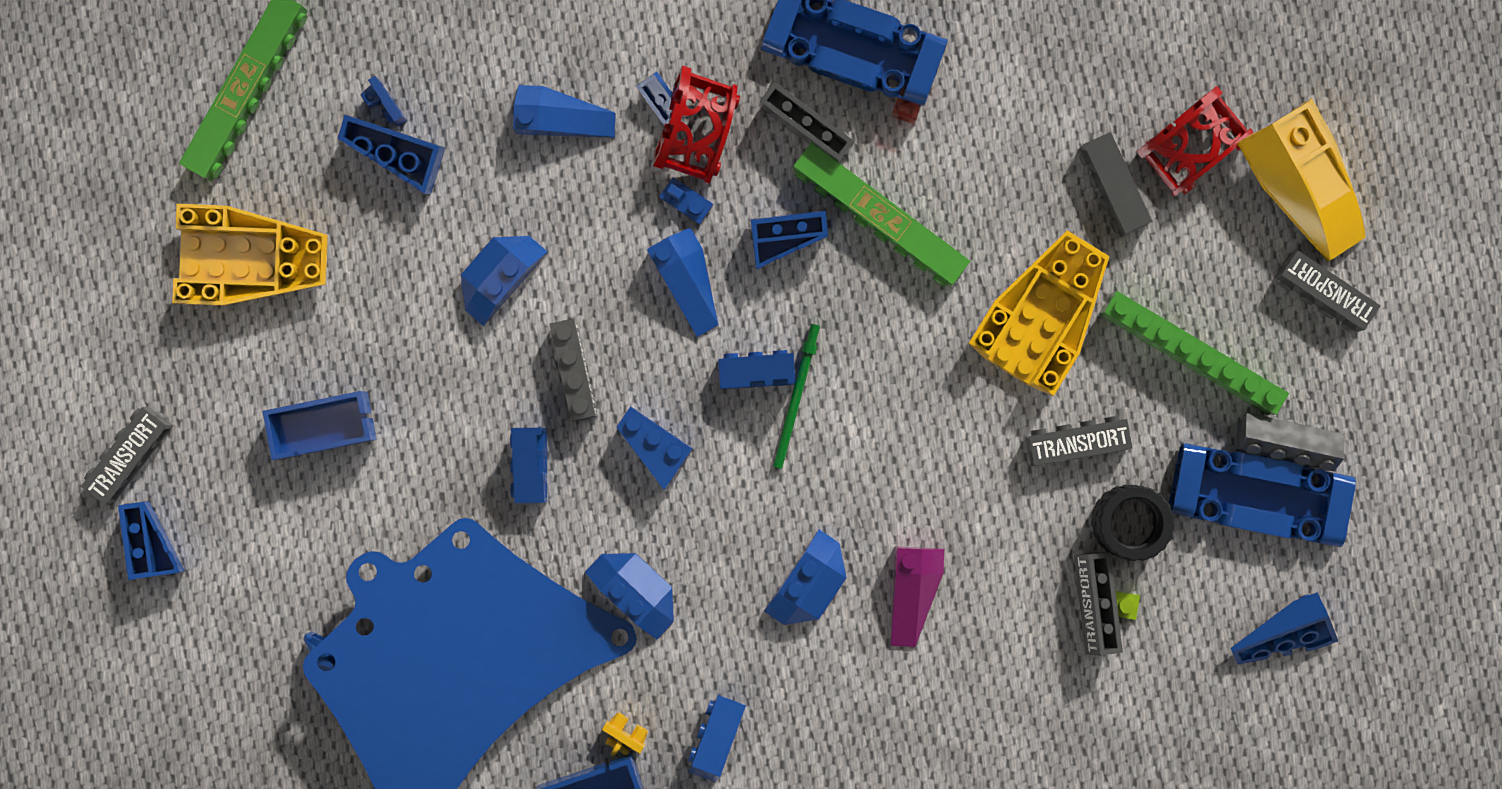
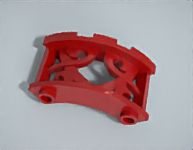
[653,65,740,183]
[1136,86,1253,197]

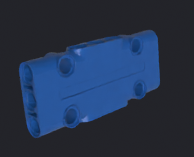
[761,0,948,106]
[1169,443,1356,547]

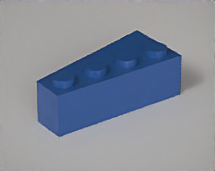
[337,115,446,194]

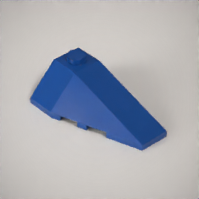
[1230,592,1338,665]

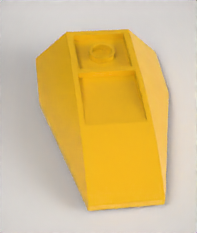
[1237,98,1366,261]
[172,204,328,306]
[968,230,1110,396]

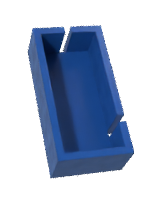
[262,391,377,460]
[536,753,644,789]

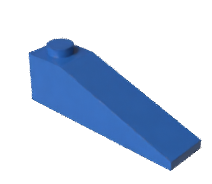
[513,85,616,138]
[646,228,718,337]

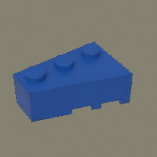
[750,211,828,270]
[718,350,795,389]
[616,406,693,490]
[510,428,547,503]
[118,501,185,580]
[688,695,746,783]

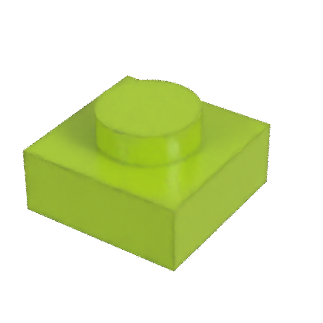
[1115,591,1140,620]

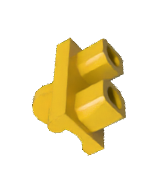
[602,712,648,757]

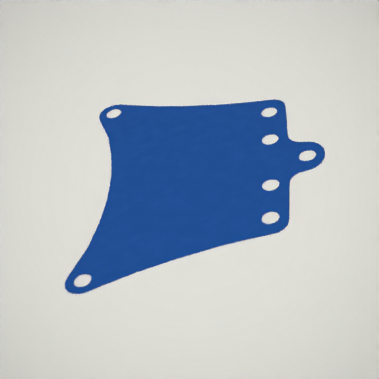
[303,518,637,789]

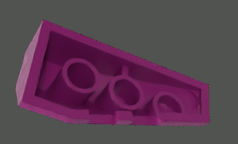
[890,546,945,647]

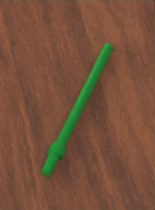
[773,324,820,469]

